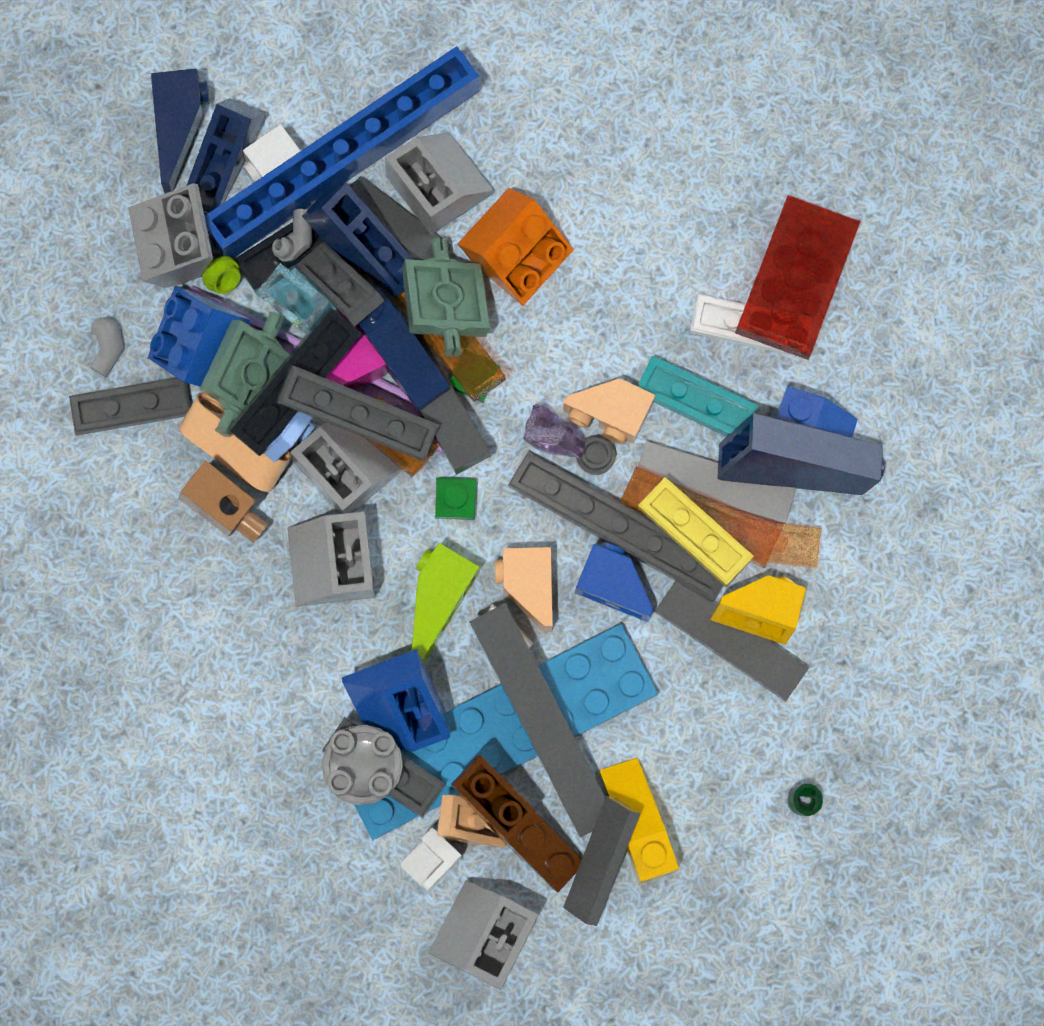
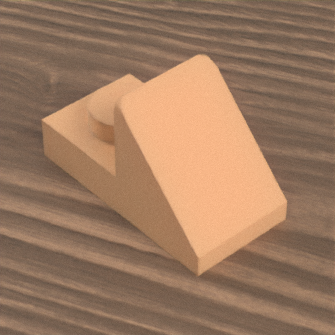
[437,795,505,848]

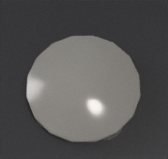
[322,725,403,806]

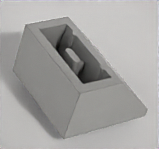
[385,132,494,234]
[128,183,213,288]
[290,423,404,514]
[287,511,375,607]
[429,880,539,990]

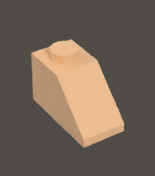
[495,547,553,632]

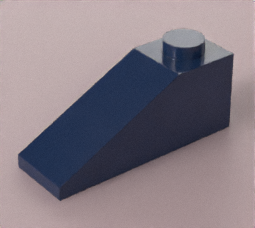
[151,68,210,194]
[186,98,264,216]
[302,183,414,297]
[357,285,451,411]

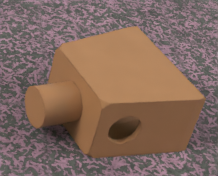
[178,460,268,543]

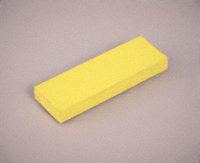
[638,477,754,588]

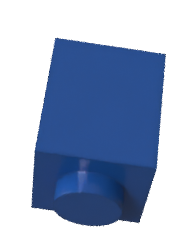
[776,386,858,438]
[575,542,653,623]

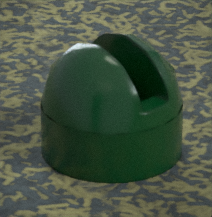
[787,784,823,816]

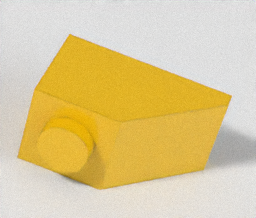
[710,575,806,645]

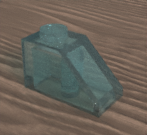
[255,263,333,334]

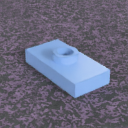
[264,411,316,462]

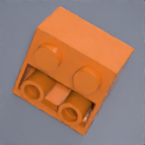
[457,188,574,306]

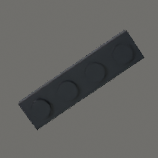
[227,307,362,456]

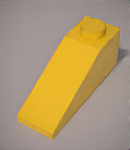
[599,758,679,885]

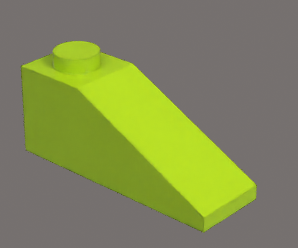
[412,542,480,663]

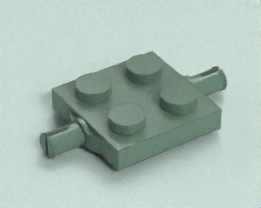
[402,238,490,357]
[200,312,290,438]

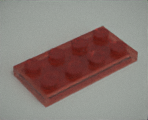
[735,195,861,360]

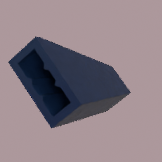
[717,413,885,495]

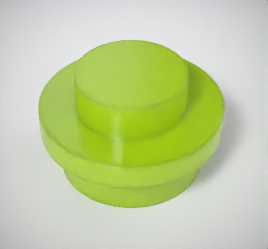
[202,256,241,294]

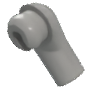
[272,209,312,262]
[90,318,124,378]

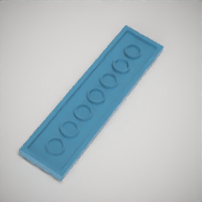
[354,624,658,841]

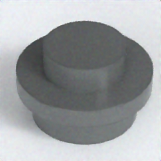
[576,436,615,475]

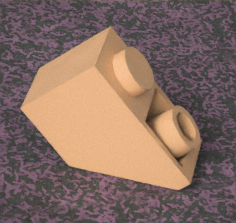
[563,378,655,445]

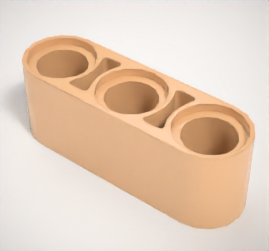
[179,393,292,492]

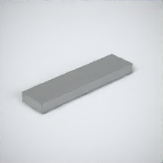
[634,441,796,526]

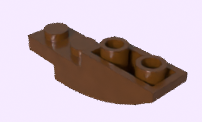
[451,755,582,893]

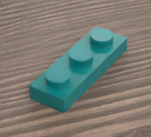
[637,356,759,437]

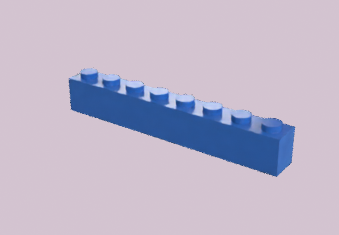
[204,46,480,258]

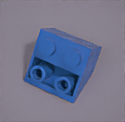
[147,286,251,387]
[342,649,451,752]

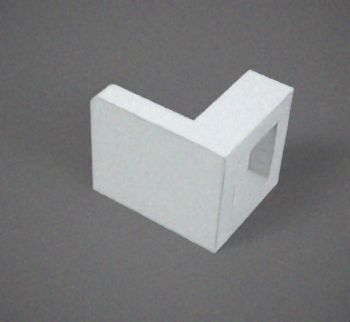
[401,827,462,893]

